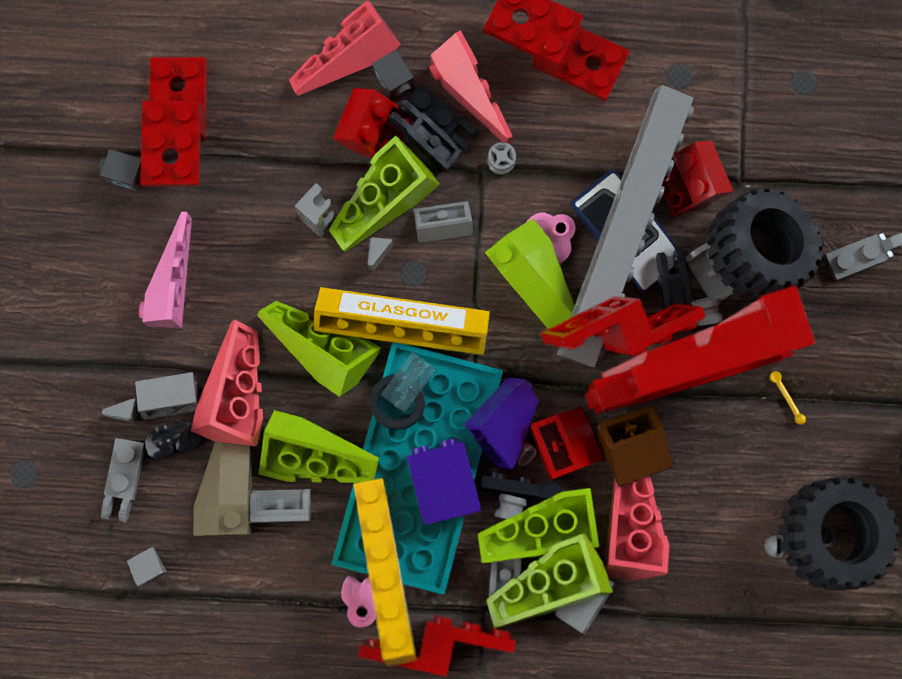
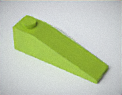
[329,136,440,252]
[485,218,575,329]
[257,301,381,397]
[259,410,379,483]
[478,488,599,563]
[486,534,613,628]

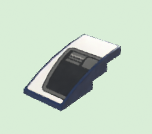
[569,169,686,294]

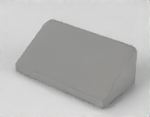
[413,201,473,243]

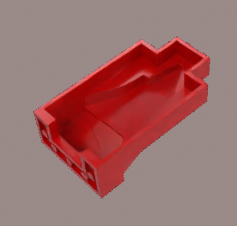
[585,286,816,415]

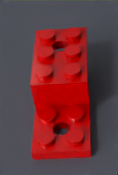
[483,0,630,102]
[141,57,207,187]
[540,296,706,357]
[358,615,516,676]

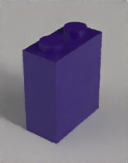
[407,438,481,525]

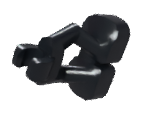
[145,421,203,459]

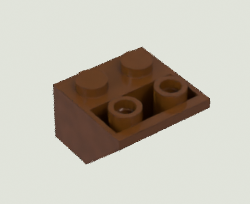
[596,405,673,487]

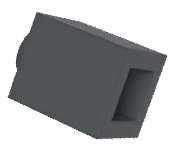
[372,50,414,100]
[99,149,141,192]

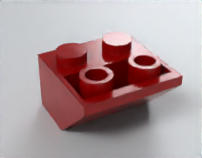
[333,88,411,159]
[661,140,733,217]
[529,406,604,481]

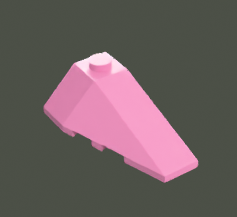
[139,212,192,329]

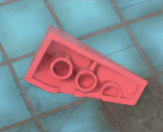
[289,0,401,96]
[428,30,513,144]
[191,320,263,446]
[604,476,669,580]

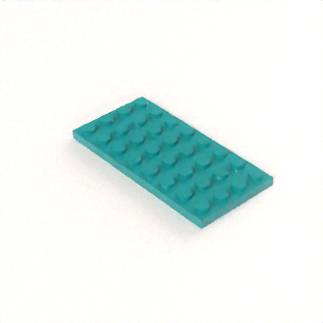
[331,342,503,595]

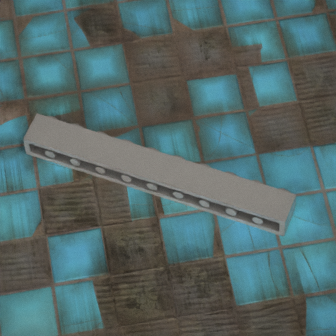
[557,85,694,367]

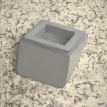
[367,237,393,271]
[102,398,138,423]
[127,547,167,587]

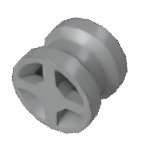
[488,142,516,175]
[691,297,723,325]
[494,493,528,519]

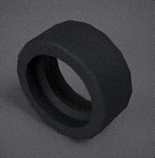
[370,374,425,430]

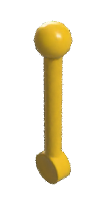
[769,371,806,425]

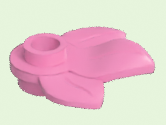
[526,213,576,265]
[341,576,377,628]

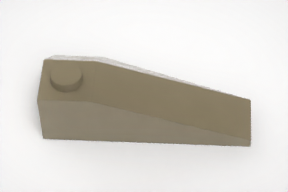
[193,441,252,536]

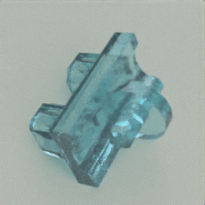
[381,352,436,413]

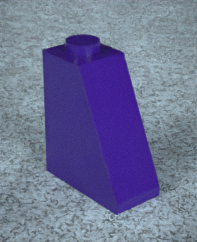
[464,378,539,469]

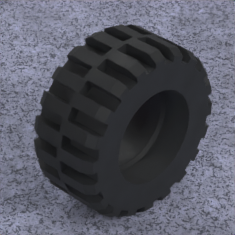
[707,188,822,302]
[779,476,900,591]

